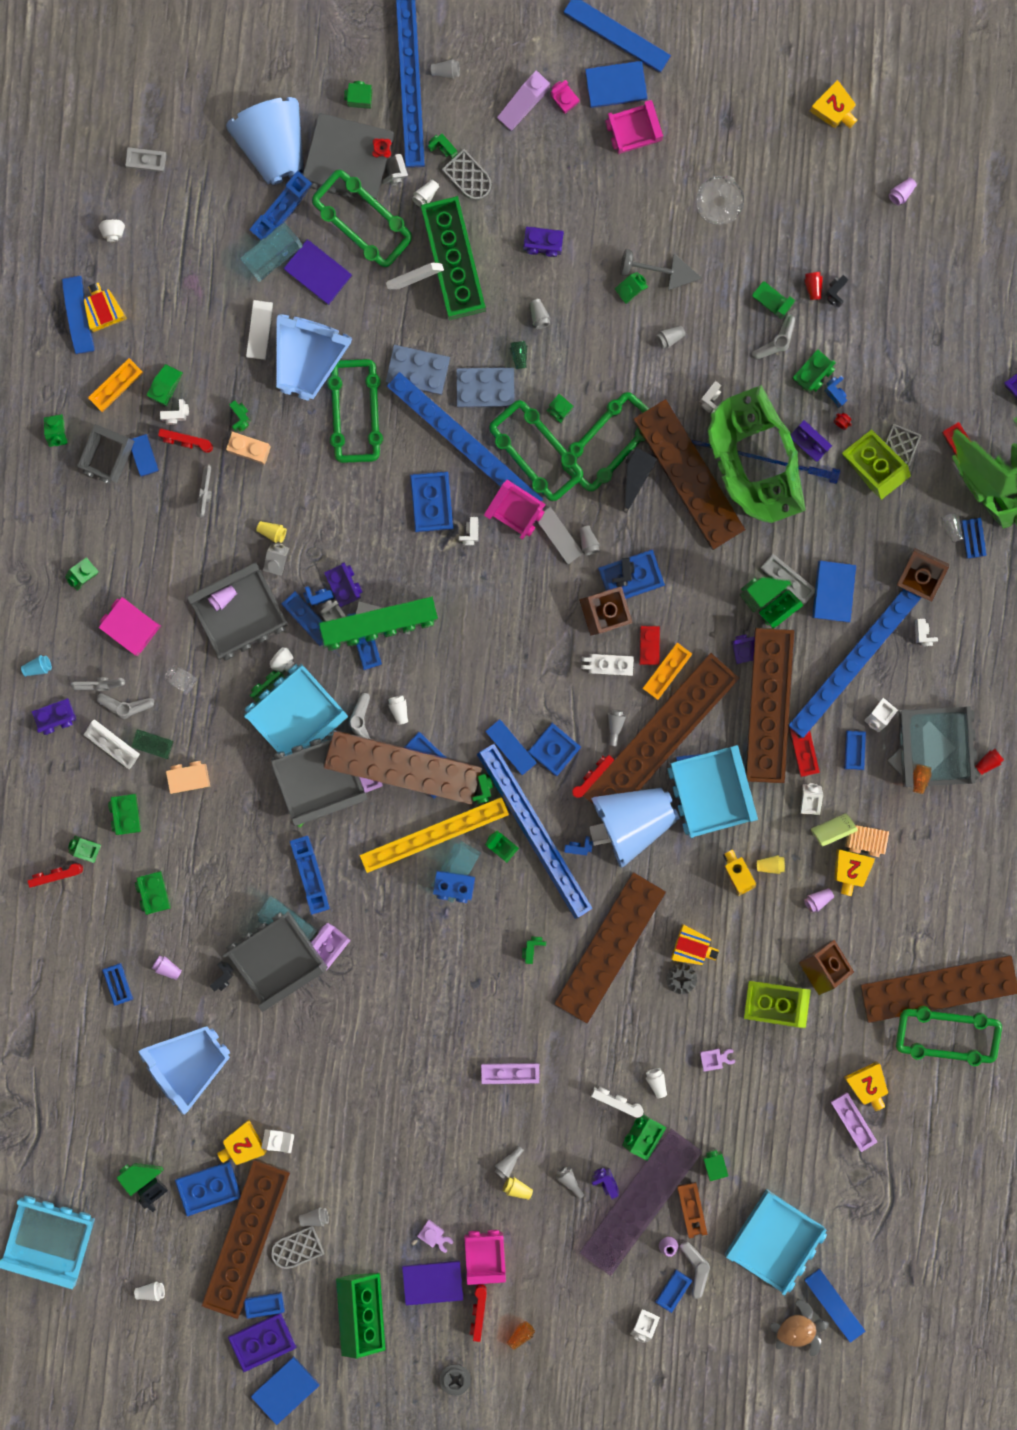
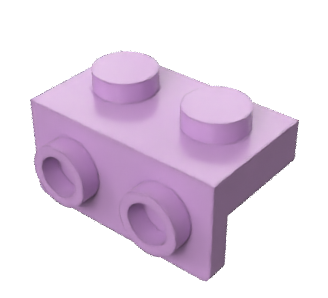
[311,923,351,970]

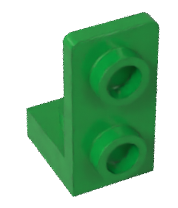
[752,281,796,319]

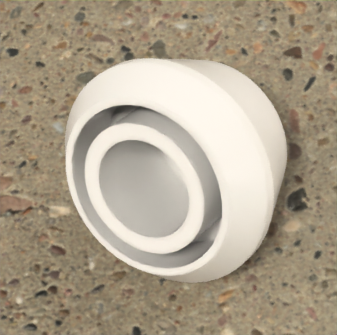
[98,219,125,242]
[269,647,294,672]

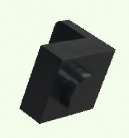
[826,275,849,307]
[612,558,635,587]
[210,961,234,992]
[137,1177,168,1212]

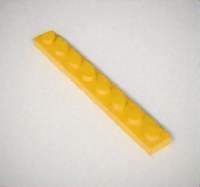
[360,797,509,873]

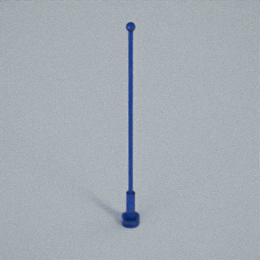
[691,439,840,484]

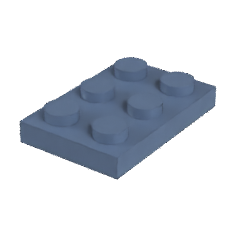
[386,345,450,395]
[457,368,514,408]

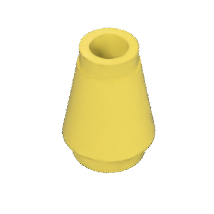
[257,521,287,543]
[757,855,785,874]
[503,1177,533,1200]

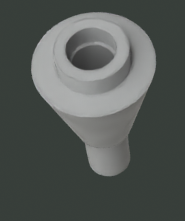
[608,710,626,746]
[494,1146,524,1179]
[555,1166,584,1199]

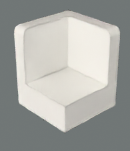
[590,824,611,846]

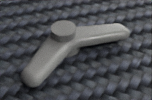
[752,314,795,359]
[197,464,212,518]
[70,677,125,691]
[97,693,154,719]
[348,693,371,739]
[680,1242,710,1299]

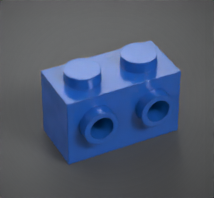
[433,871,475,903]

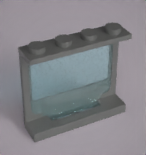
[898,706,978,787]

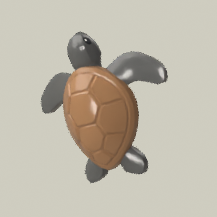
[770,1300,829,1356]

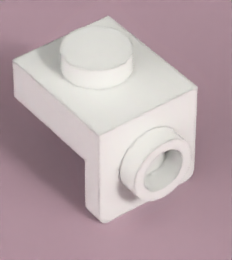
[160,399,189,425]

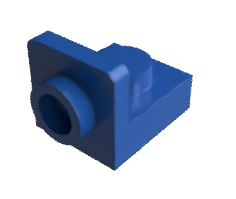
[825,376,848,408]
[303,586,334,607]
[564,836,593,856]

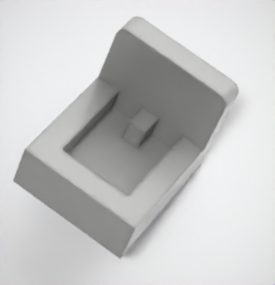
[383,154,408,186]
[263,543,289,576]
[320,600,346,621]

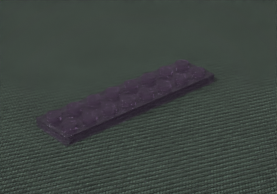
[580,1128,702,1276]

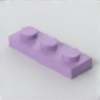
[481,1063,539,1084]
[830,1092,877,1152]

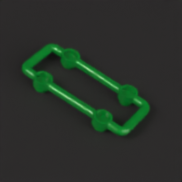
[312,169,412,267]
[327,359,383,463]
[561,392,649,492]
[489,400,583,501]
[896,1006,1002,1066]

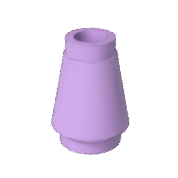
[889,178,917,206]
[208,585,237,611]
[804,888,834,913]
[152,955,182,980]
[659,1237,678,1257]

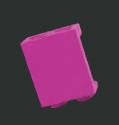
[605,100,663,154]
[484,480,546,540]
[99,597,161,656]
[465,1230,506,1285]

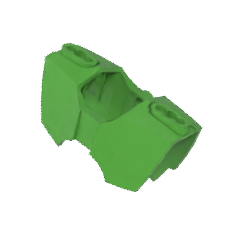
[708,385,806,523]
[952,417,1017,528]

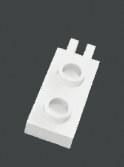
[581,654,634,676]

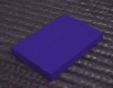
[284,239,352,305]
[402,1261,463,1306]
[228,1313,297,1373]

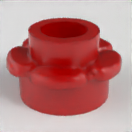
[834,413,852,430]

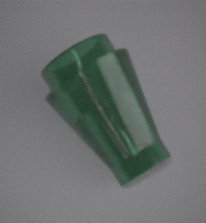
[509,341,528,369]

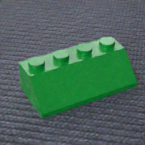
[740,577,792,613]
[336,1273,386,1359]

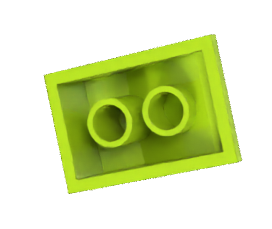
[842,429,911,500]
[744,981,811,1028]

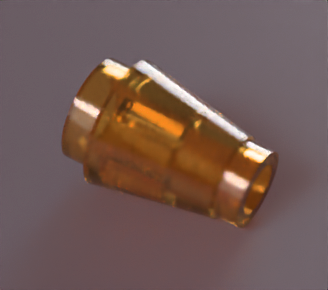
[913,764,933,794]
[507,1321,535,1350]

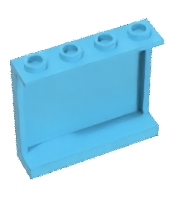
[244,663,348,754]
[667,745,758,838]
[725,1189,827,1295]

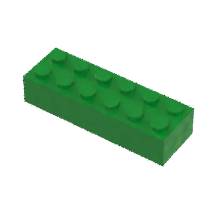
[421,196,486,321]
[318,596,438,651]

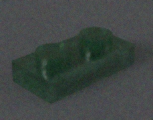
[131,729,174,759]

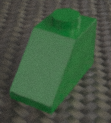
[146,364,183,407]
[117,1163,164,1196]

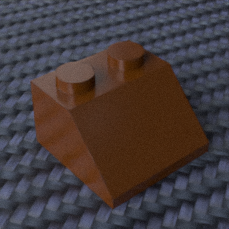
[897,548,949,602]
[579,586,633,636]
[799,939,854,995]

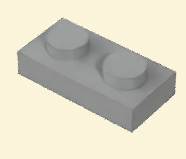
[125,147,167,173]

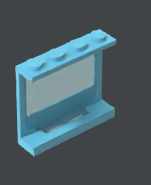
[0,1196,95,1289]

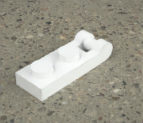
[591,1086,643,1117]

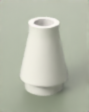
[412,179,439,207]
[388,695,408,725]
[646,1068,667,1098]
[134,1282,165,1301]

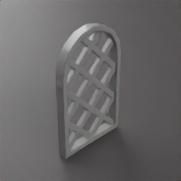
[442,149,492,200]
[886,424,922,468]
[271,1226,325,1269]

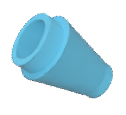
[21,655,52,677]

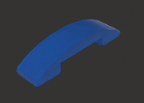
[249,171,313,242]
[62,276,95,354]
[290,836,330,915]
[804,1268,866,1343]

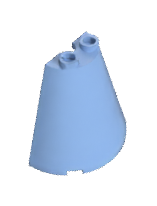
[226,97,304,185]
[276,314,352,400]
[591,788,680,868]
[139,1026,230,1115]

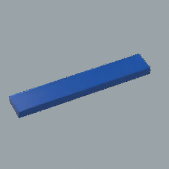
[564,0,671,73]

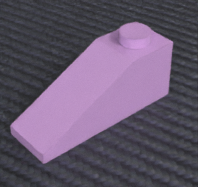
[497,71,550,131]

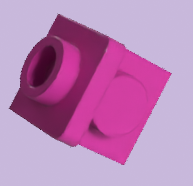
[551,80,580,114]

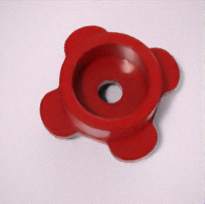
[372,138,392,158]

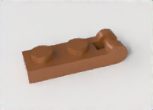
[677,1182,708,1239]

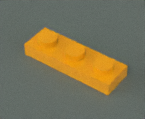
[88,358,143,412]
[642,643,692,700]

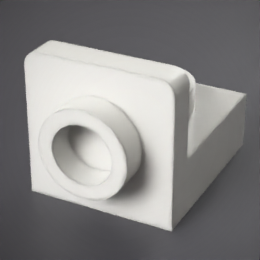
[700,381,722,413]
[459,517,478,545]
[915,619,938,646]
[864,698,898,732]
[800,783,823,815]
[261,1129,294,1153]
[630,1309,660,1343]

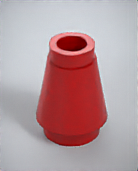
[804,272,823,300]
[975,748,1004,775]

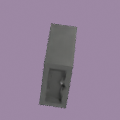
[77,424,135,484]

